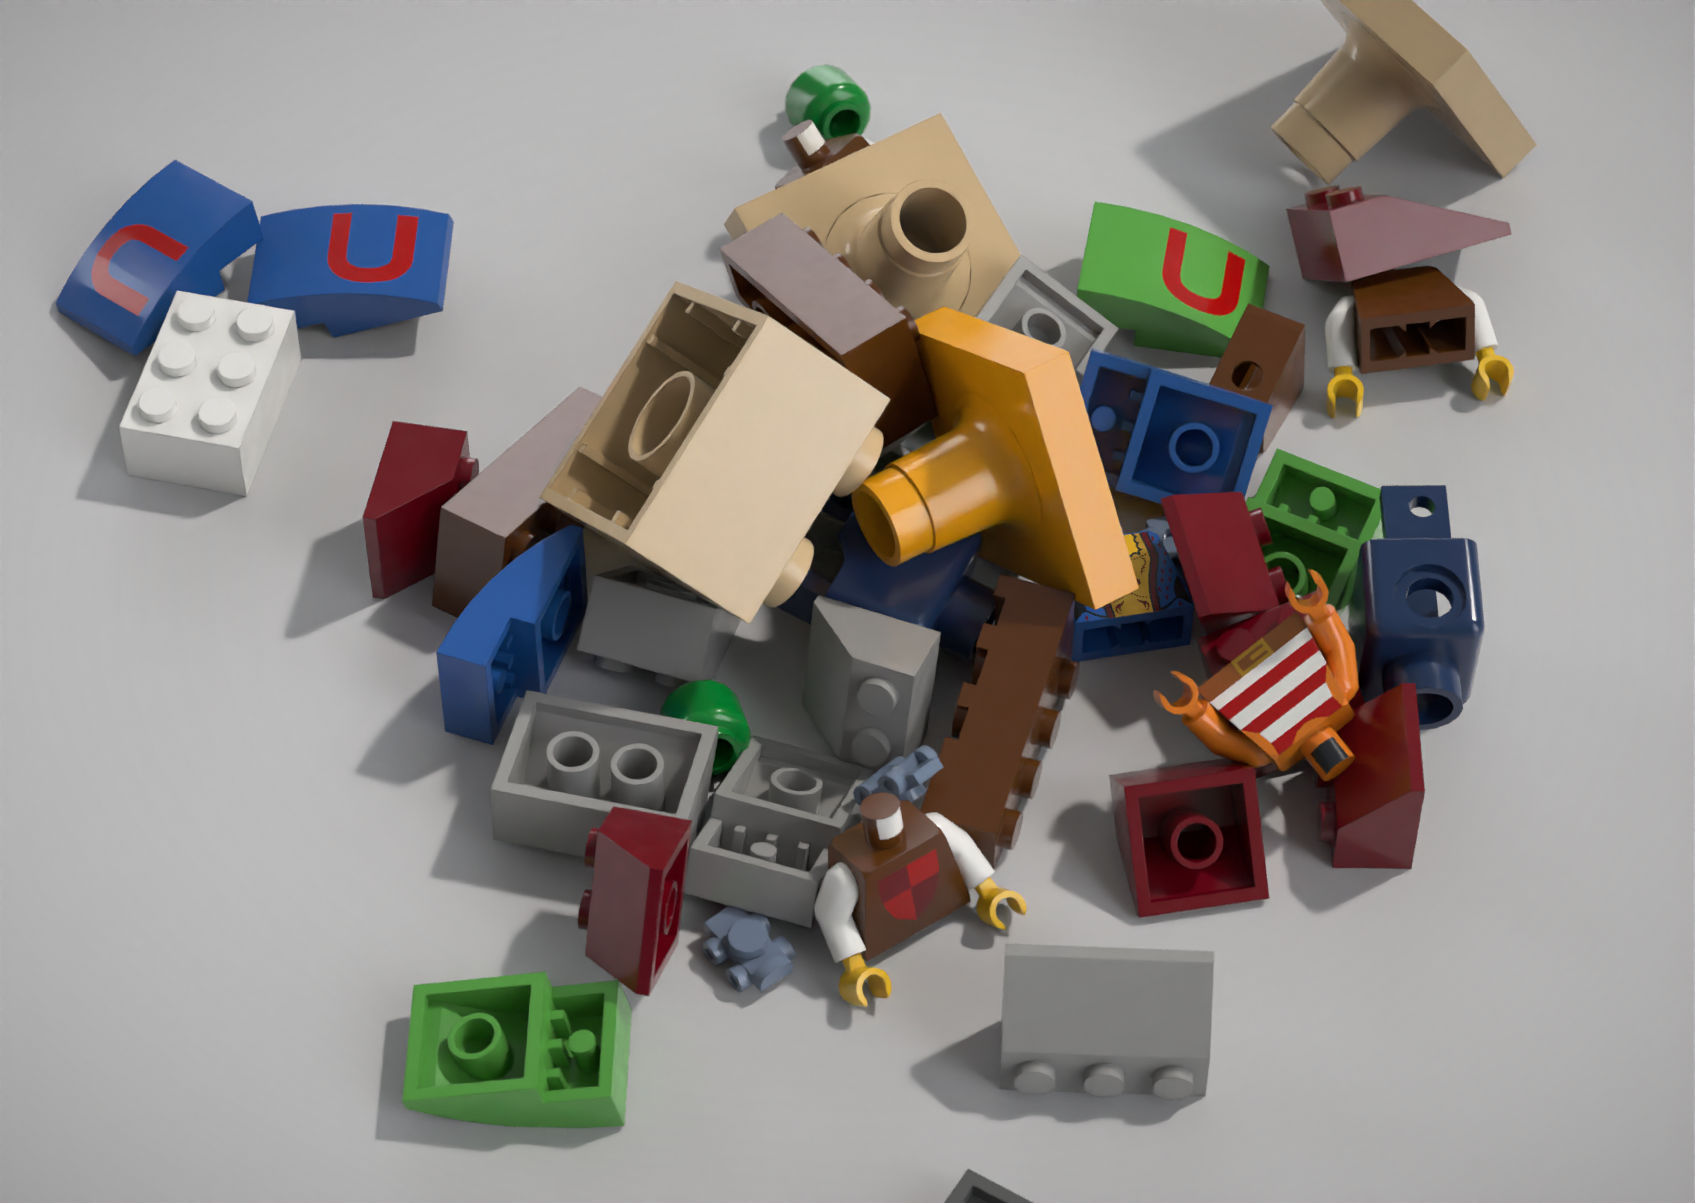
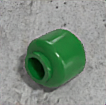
[785,64,871,141]
[660,680,751,776]

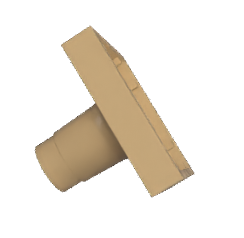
[1270,0,1537,185]
[724,113,1021,320]

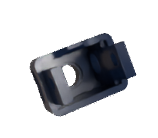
[1348,485,1485,730]
[777,493,996,663]

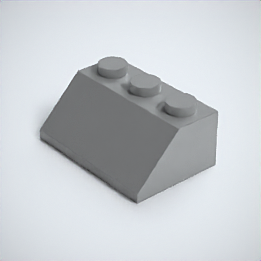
[490,690,718,873]
[1000,944,1214,1100]

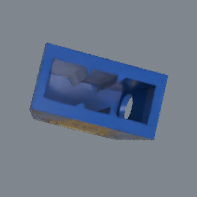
[1071,520,1194,662]

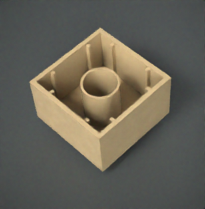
[539,281,891,624]

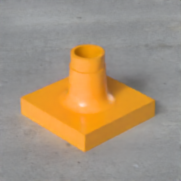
[852,306,1139,610]

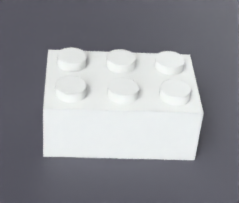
[119,291,301,496]

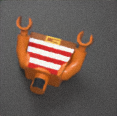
[1153,570,1359,781]

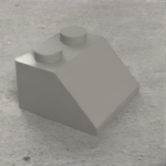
[577,565,741,689]
[802,595,941,771]

